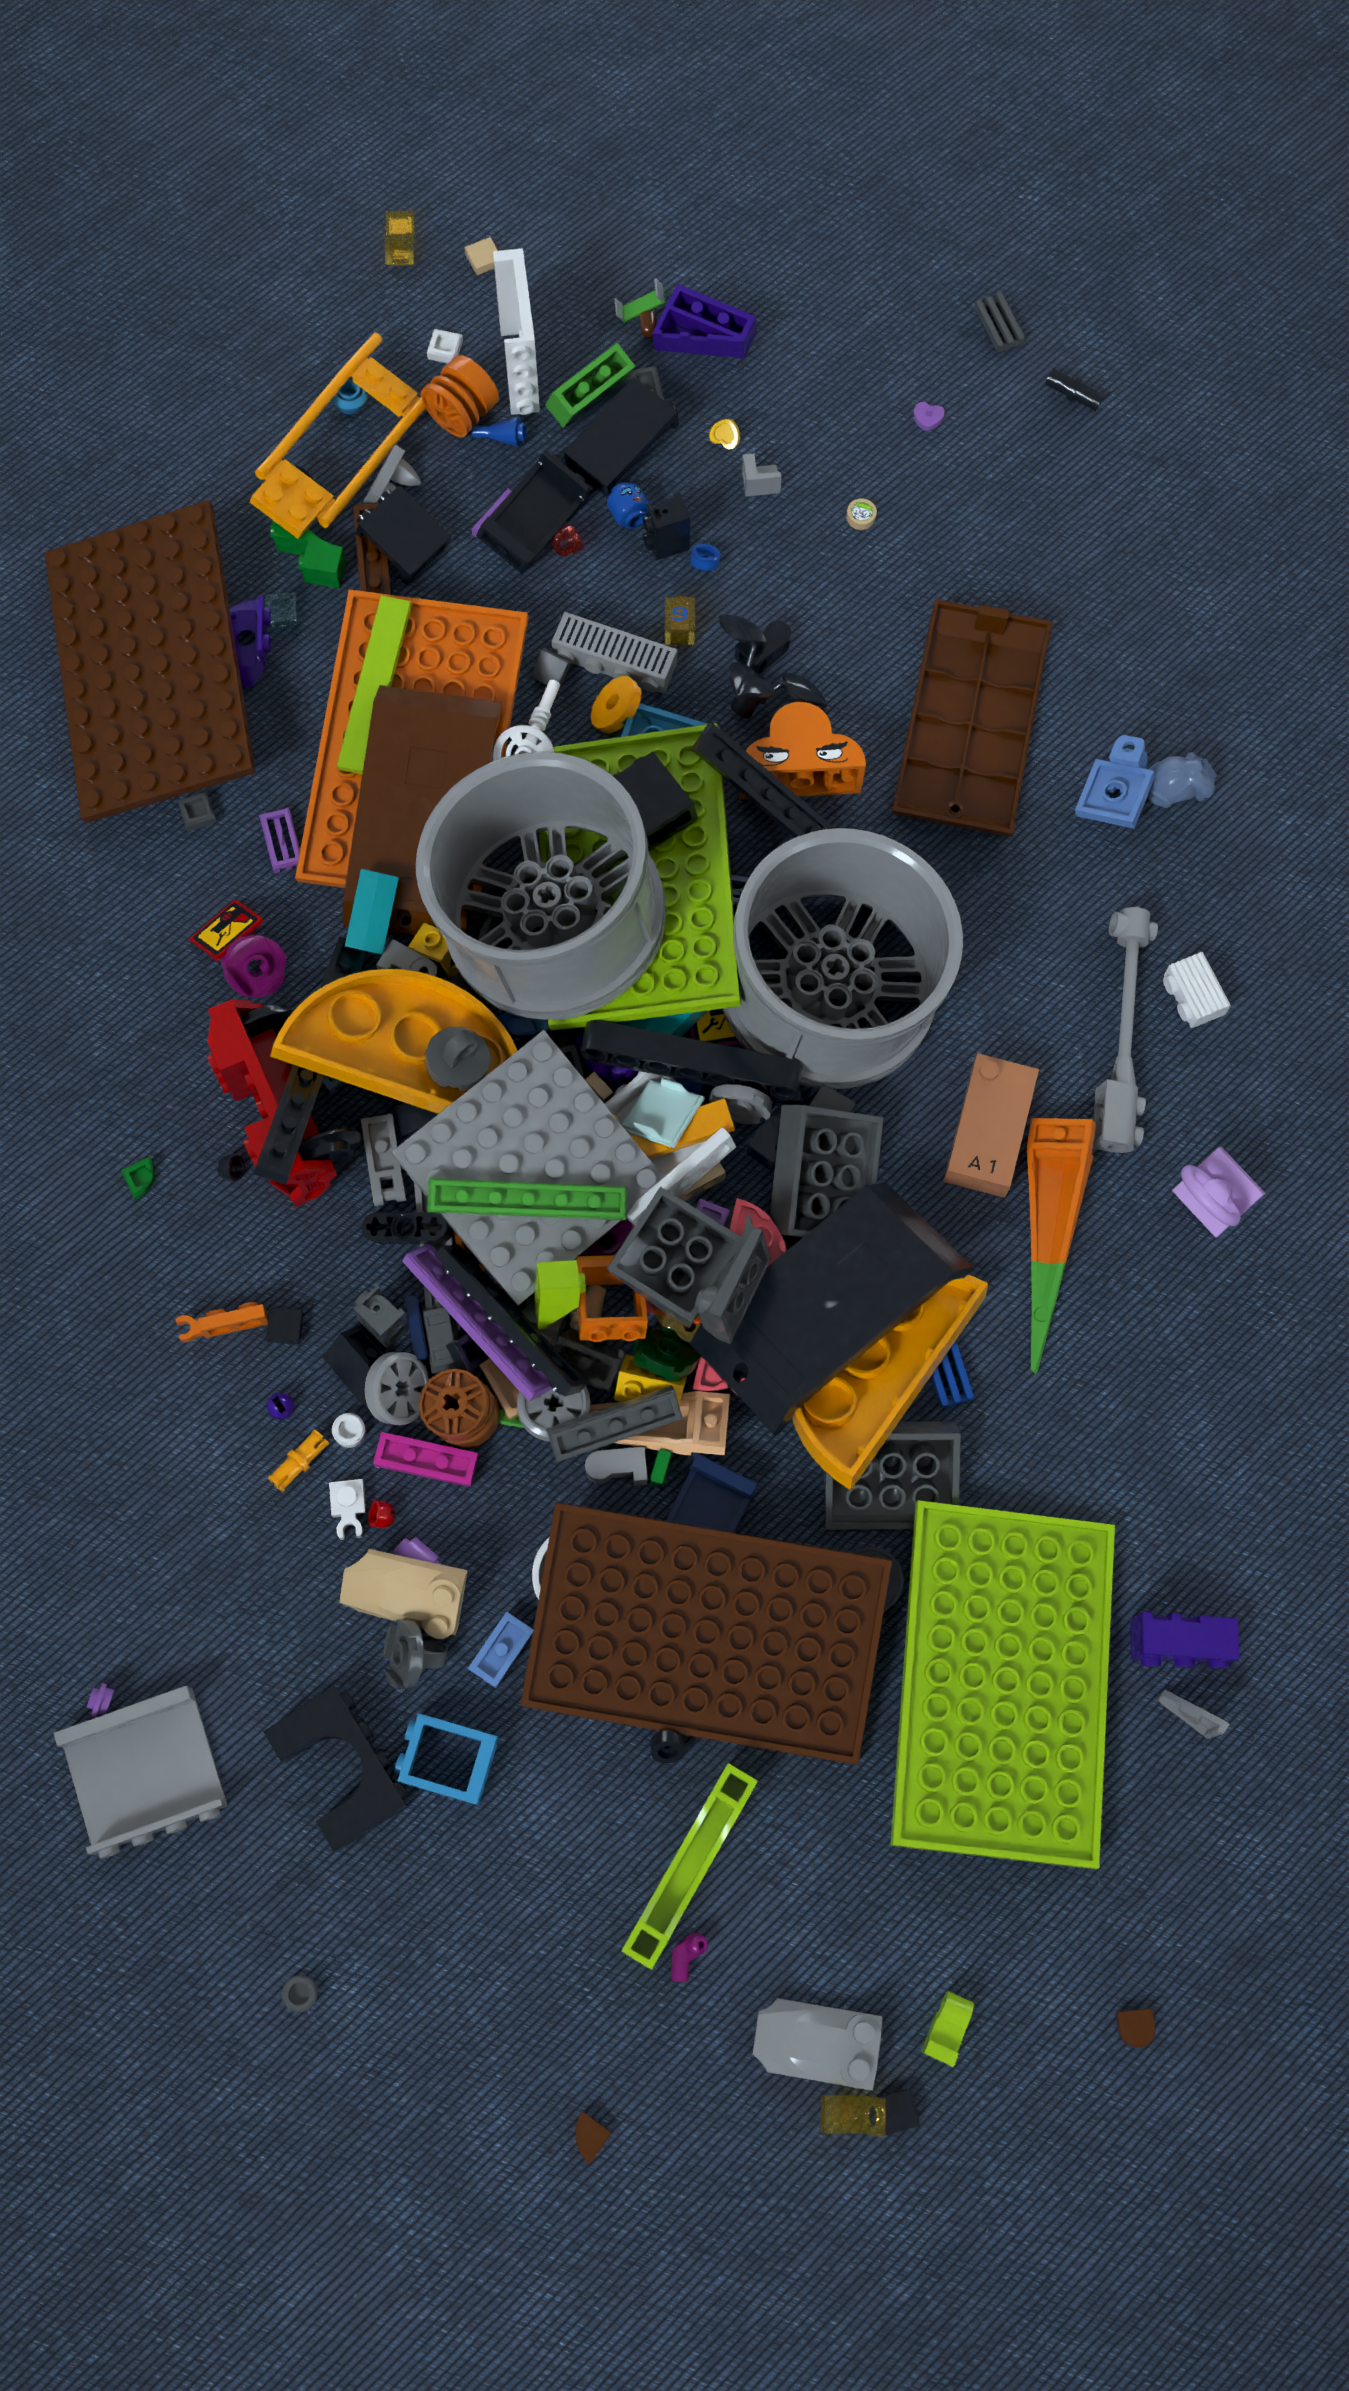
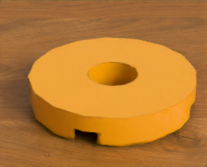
[591,676,642,734]

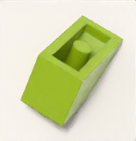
[534,1260,586,1329]

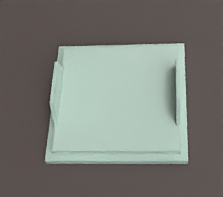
[622,1078,705,1148]

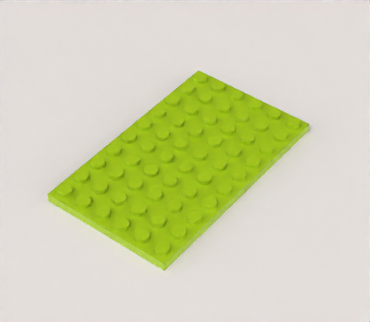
[539,723,741,1031]
[890,1500,1115,1869]

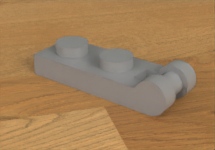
[361,1114,407,1206]

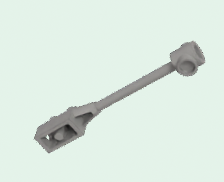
[1093,907,1158,1153]

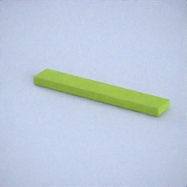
[337,595,412,774]

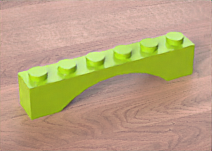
[621,1763,758,1970]

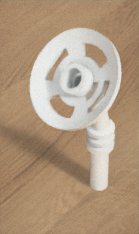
[493,680,560,762]

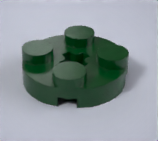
[633,1325,700,1382]

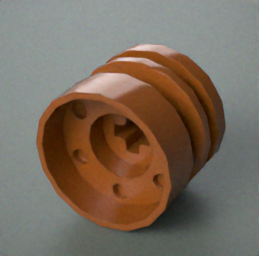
[419,1369,500,1449]

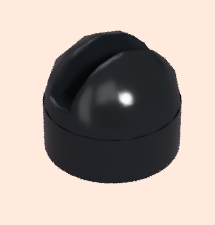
[217,1155,245,1181]

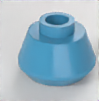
[331,376,369,414]

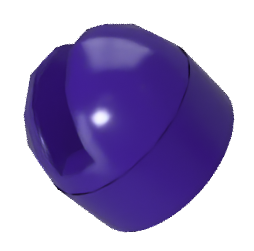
[267,1393,294,1420]

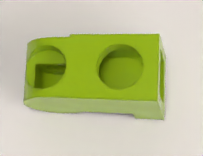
[920,1991,974,2067]

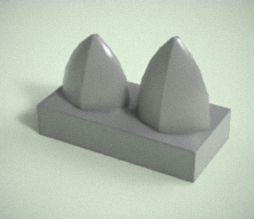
[362,444,421,504]

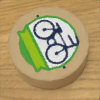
[846,499,877,530]

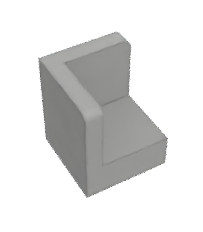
[742,453,782,497]

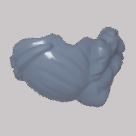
[1147,752,1217,808]

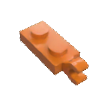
[176,1302,268,1342]

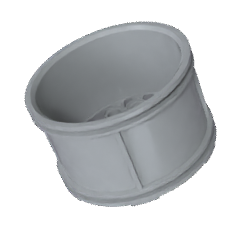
[416,752,666,1020]
[723,828,963,1089]

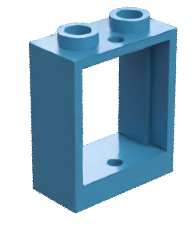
[394,1713,499,1806]

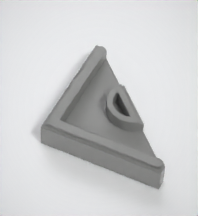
[1158,1690,1230,1739]

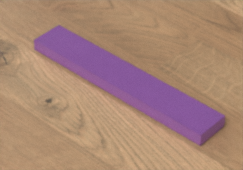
[402,1244,552,1402]

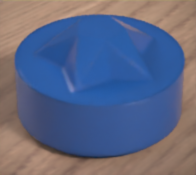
[690,544,721,571]

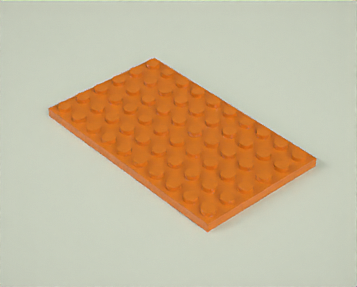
[295,589,529,893]

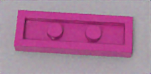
[373,1432,479,1487]

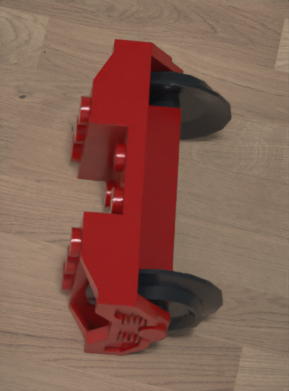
[206,999,361,1207]

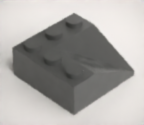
[607,1186,741,1328]

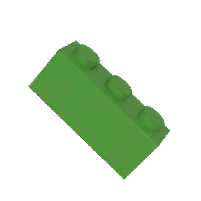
[545,343,636,428]

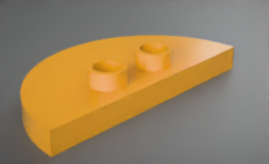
[270,969,518,1114]
[792,1275,988,1490]

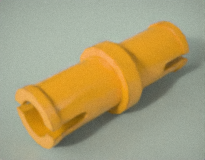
[267,1429,329,1492]

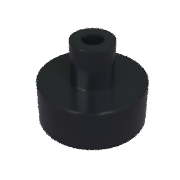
[650,1730,685,1763]

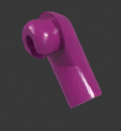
[671,1933,708,1982]

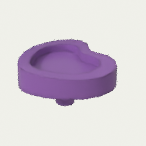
[914,402,945,430]

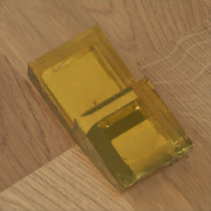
[385,211,415,266]

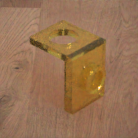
[821,2095,886,2137]

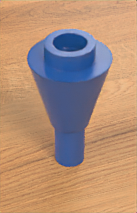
[472,417,527,447]

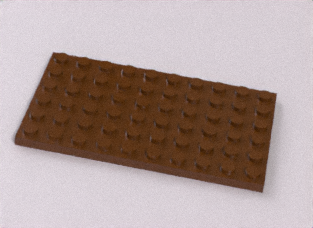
[44,500,256,823]
[520,1502,892,1765]

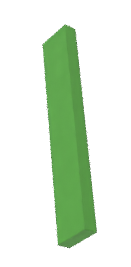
[427,1178,627,1220]

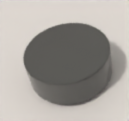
[282,1975,318,2012]

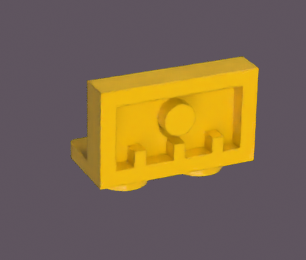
[614,1354,688,1407]

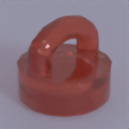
[553,523,584,557]

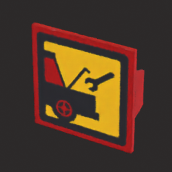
[189,899,264,963]

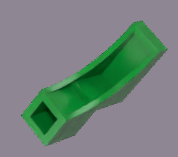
[270,521,346,589]

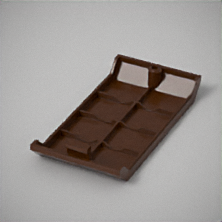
[891,599,1053,837]
[343,685,502,937]

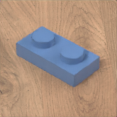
[468,1611,533,1689]

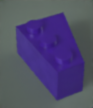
[652,284,757,358]
[1130,1612,1239,1669]

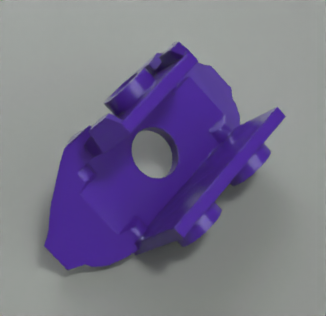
[230,596,271,687]

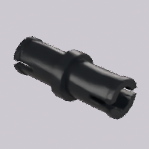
[1045,367,1104,412]

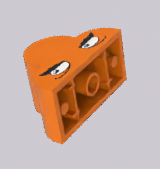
[739,702,866,799]

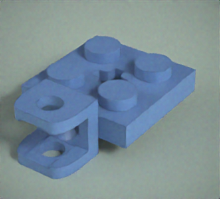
[1075,735,1155,829]

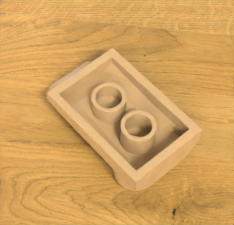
[339,1549,468,1639]

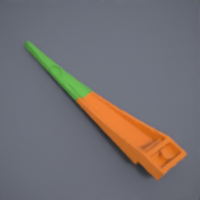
[1027,1118,1096,1374]

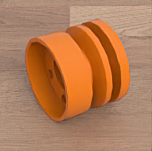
[420,355,499,437]

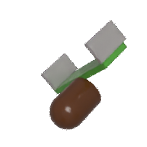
[615,279,666,338]

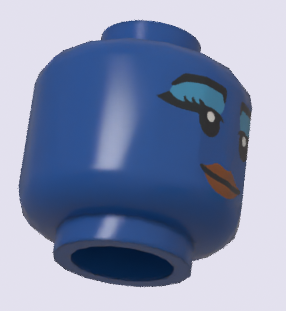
[607,483,649,529]

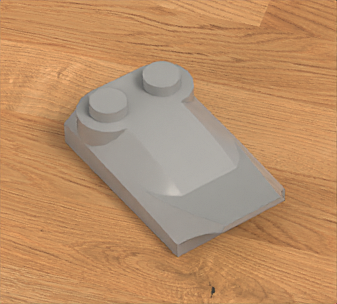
[752,1998,882,2091]

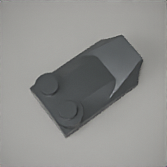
[695,1215,771,1344]

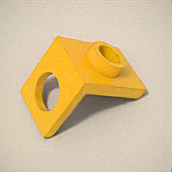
[408,923,459,977]

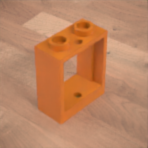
[576,1255,648,1342]

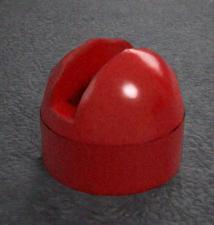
[368,1500,396,1528]

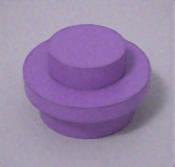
[86,1683,114,1718]

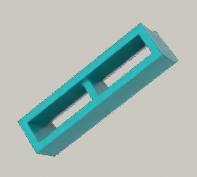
[345,869,399,955]

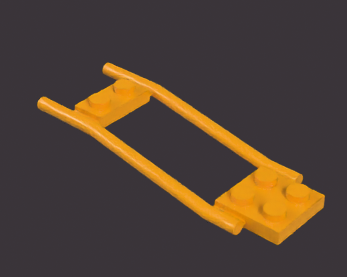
[250,333,426,539]

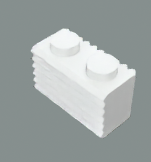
[1163,952,1231,1028]

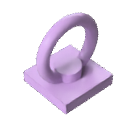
[1172,1147,1266,1238]

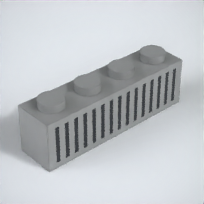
[552,612,677,694]

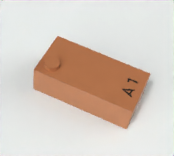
[943,1053,1039,1198]

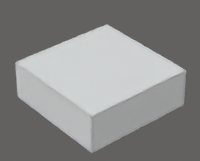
[427,329,463,363]

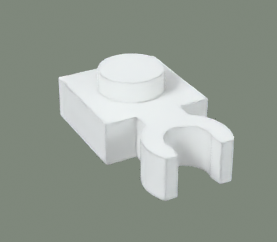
[329,1479,366,1540]

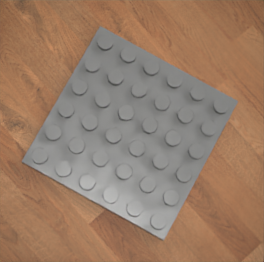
[391,1030,664,1306]

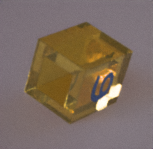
[665,595,695,645]

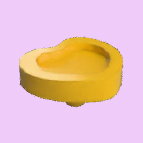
[709,419,740,449]

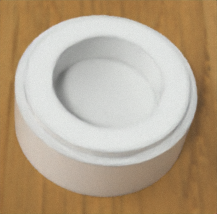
[332,1413,366,1448]

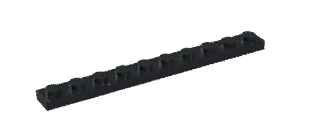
[254,936,367,1185]

